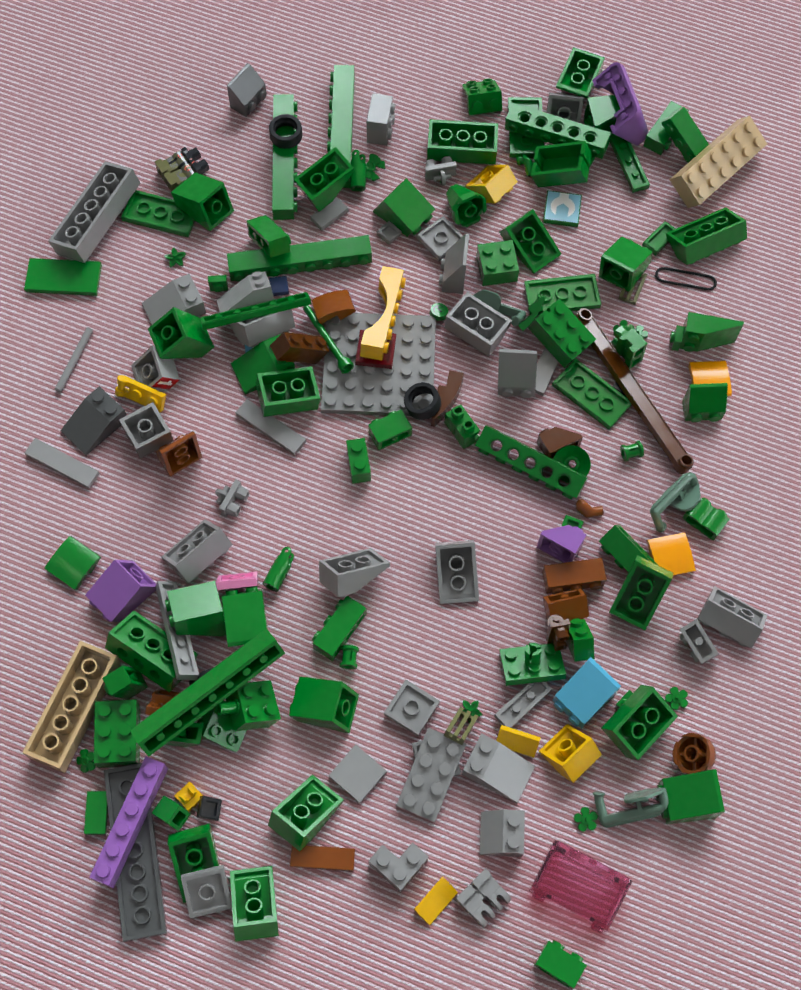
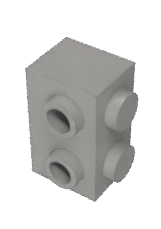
[679,619,719,664]

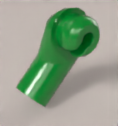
[516,155,533,177]

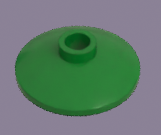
[554,445,591,483]

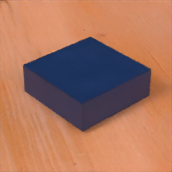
[269,276,289,296]

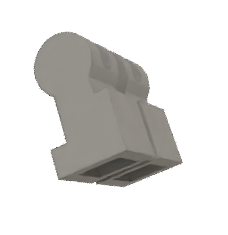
[454,868,511,928]

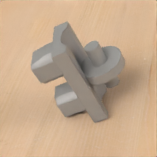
[425,156,457,185]
[215,479,250,517]

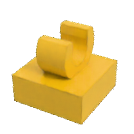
[174,781,203,812]

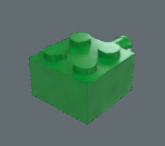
[214,680,281,731]

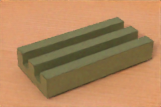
[618,273,647,305]
[444,707,478,745]

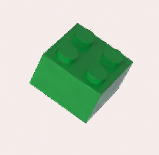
[476,240,519,286]

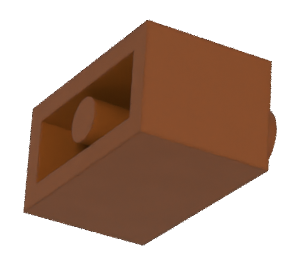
[543,588,590,621]

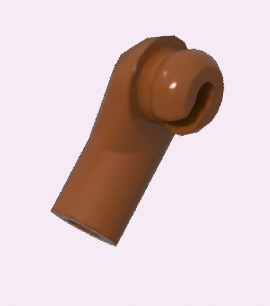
[576,499,604,518]

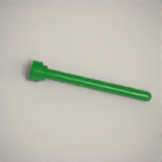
[303,305,354,374]

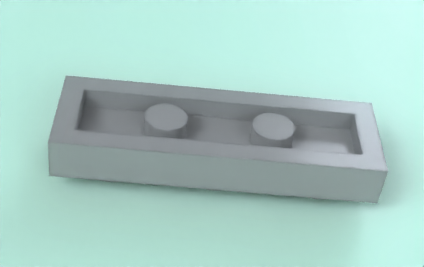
[494,682,552,728]

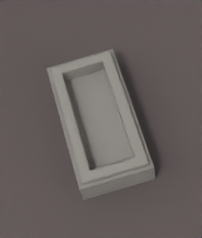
[310,197,349,231]

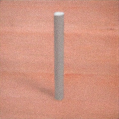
[55,327,93,392]

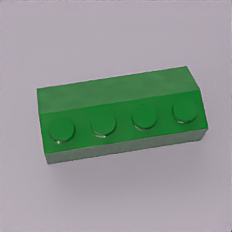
[666,207,747,265]

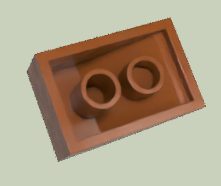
[156,431,202,477]

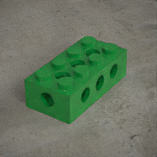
[105,610,198,693]

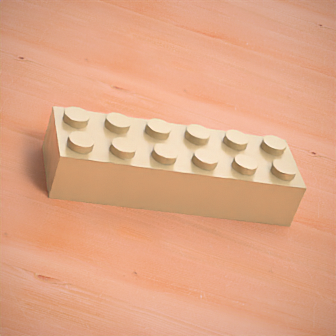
[669,115,767,208]
[22,640,121,773]

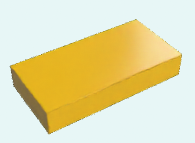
[496,725,541,758]

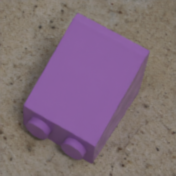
[85,559,156,622]

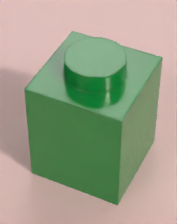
[152,795,191,832]

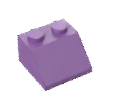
[536,525,587,563]

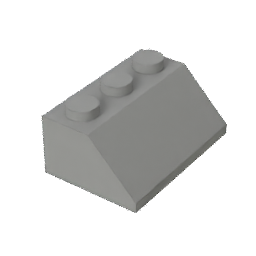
[444,292,512,357]
[229,309,295,347]
[161,519,233,583]
[697,586,767,648]

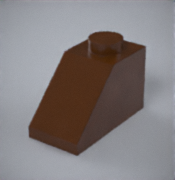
[537,427,583,459]

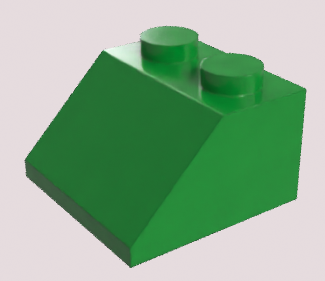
[682,383,728,422]

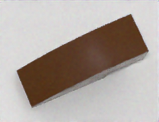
[431,370,464,427]

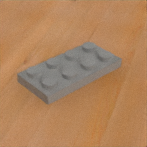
[396,727,466,822]

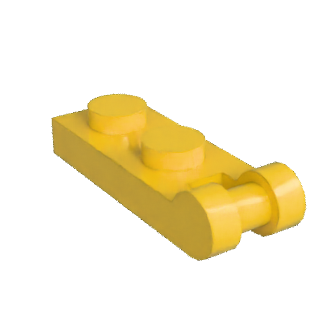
[115,375,167,413]

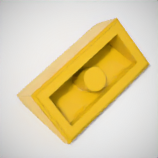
[414,876,458,926]

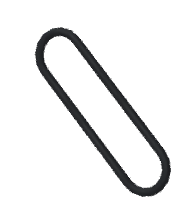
[655,267,717,290]

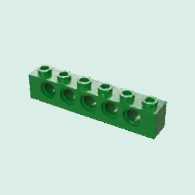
[505,103,611,159]
[475,425,588,500]

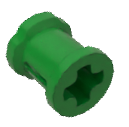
[620,441,644,461]
[339,645,359,670]

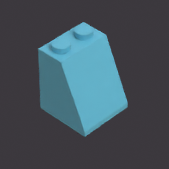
[552,657,621,729]

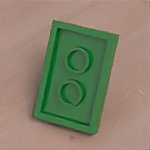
[499,643,566,686]

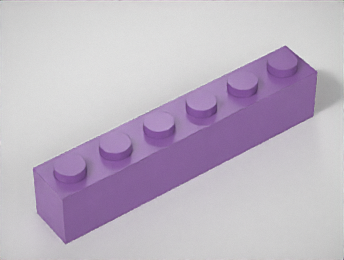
[89,756,168,889]

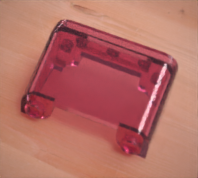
[529,840,632,934]

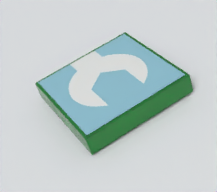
[543,190,582,227]

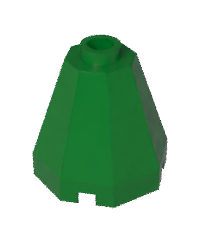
[446,184,487,227]

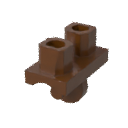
[546,615,571,651]

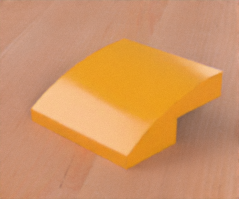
[688,361,732,396]
[647,532,696,575]

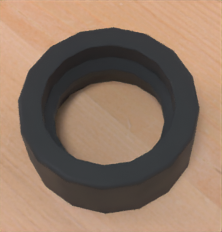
[269,114,302,149]
[404,382,441,420]

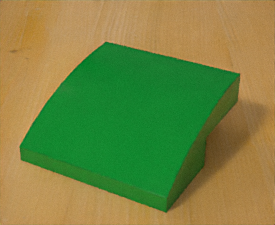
[518,294,546,331]
[44,536,101,590]

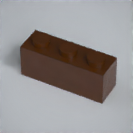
[270,332,329,364]

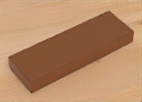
[290,845,355,871]

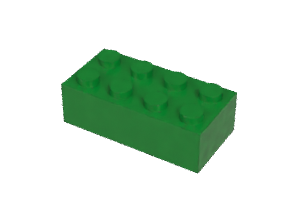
[427,119,498,165]

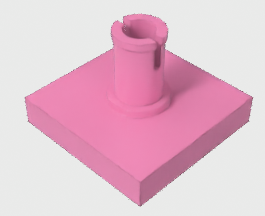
[216,572,258,592]

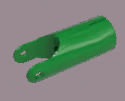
[350,150,366,192]
[262,547,294,592]

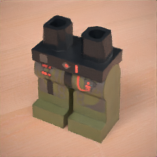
[155,147,209,192]

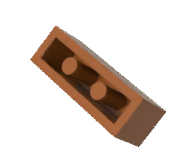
[542,558,607,595]

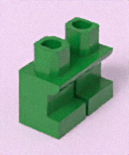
[611,325,647,370]
[444,405,480,449]

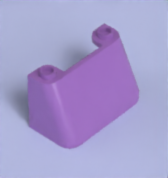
[592,62,648,146]

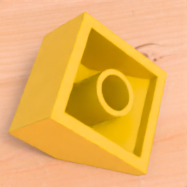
[465,165,518,204]
[539,724,602,783]

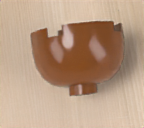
[672,733,716,774]

